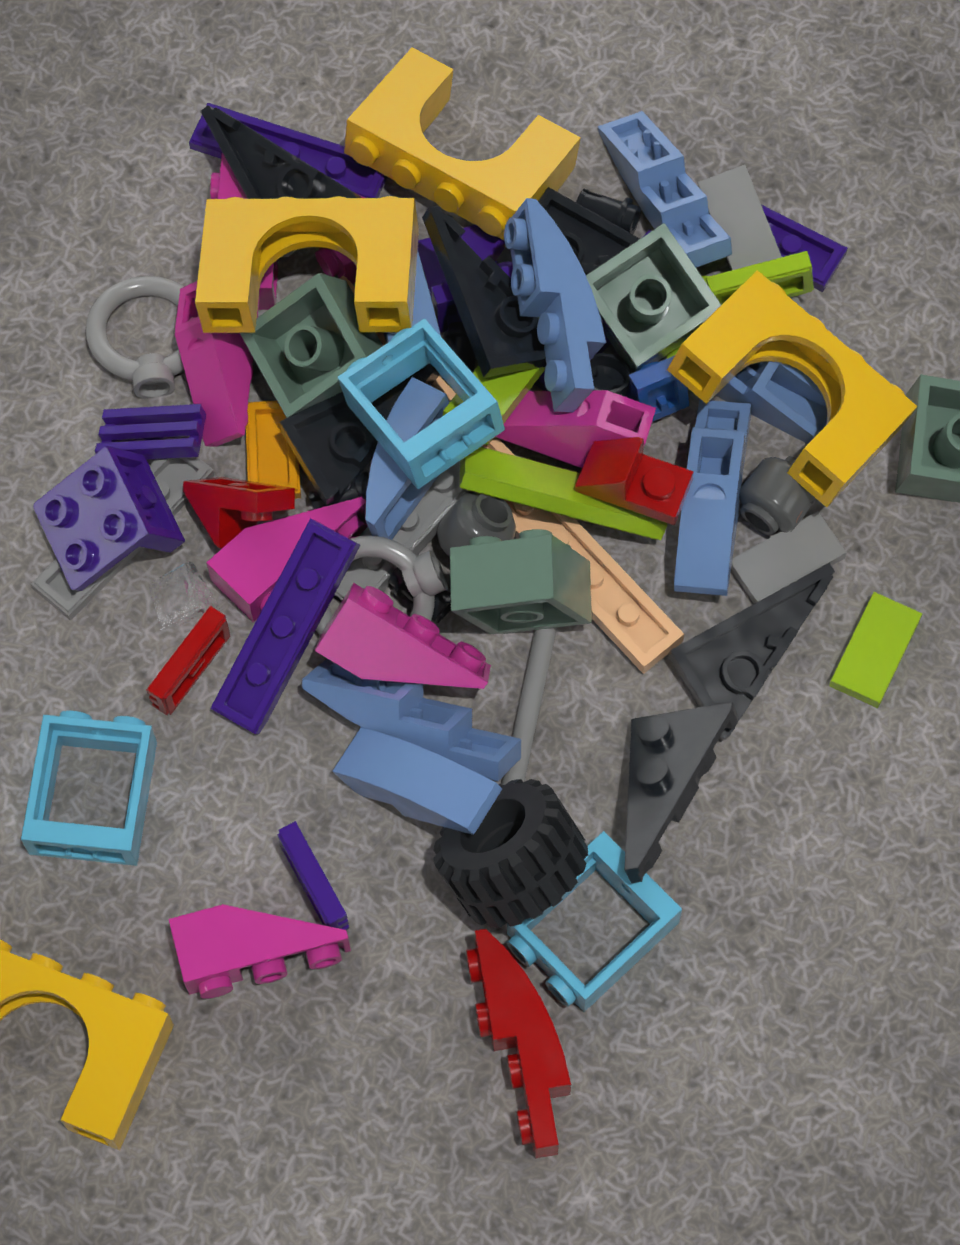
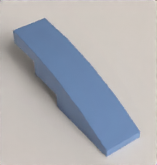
[598,111,732,268]
[302,659,521,781]

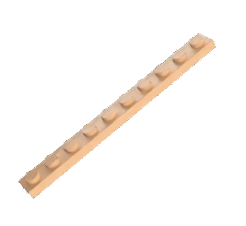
[339,275,684,674]

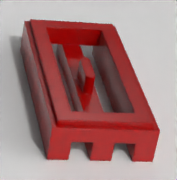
[146,606,230,715]

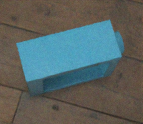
[337,318,505,489]
[21,711,157,866]
[507,831,682,1012]

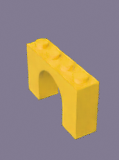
[344,47,581,240]
[195,196,419,333]
[667,270,917,508]
[0,940,174,1150]

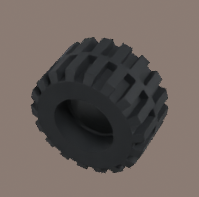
[433,779,588,928]

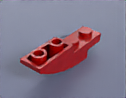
[466,929,571,1159]

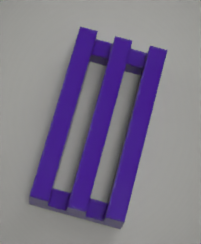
[95,404,206,460]
[277,821,350,930]

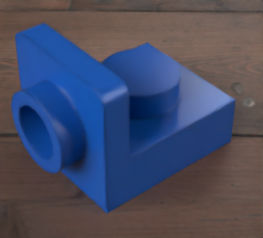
[626,355,690,422]

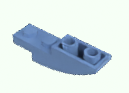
[504,198,606,413]
[674,400,751,596]

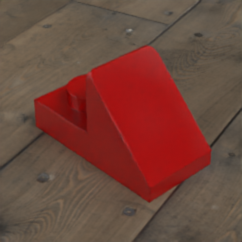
[575,437,694,526]
[183,477,295,549]

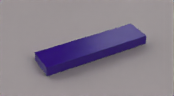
[189,103,387,198]
[210,518,361,734]

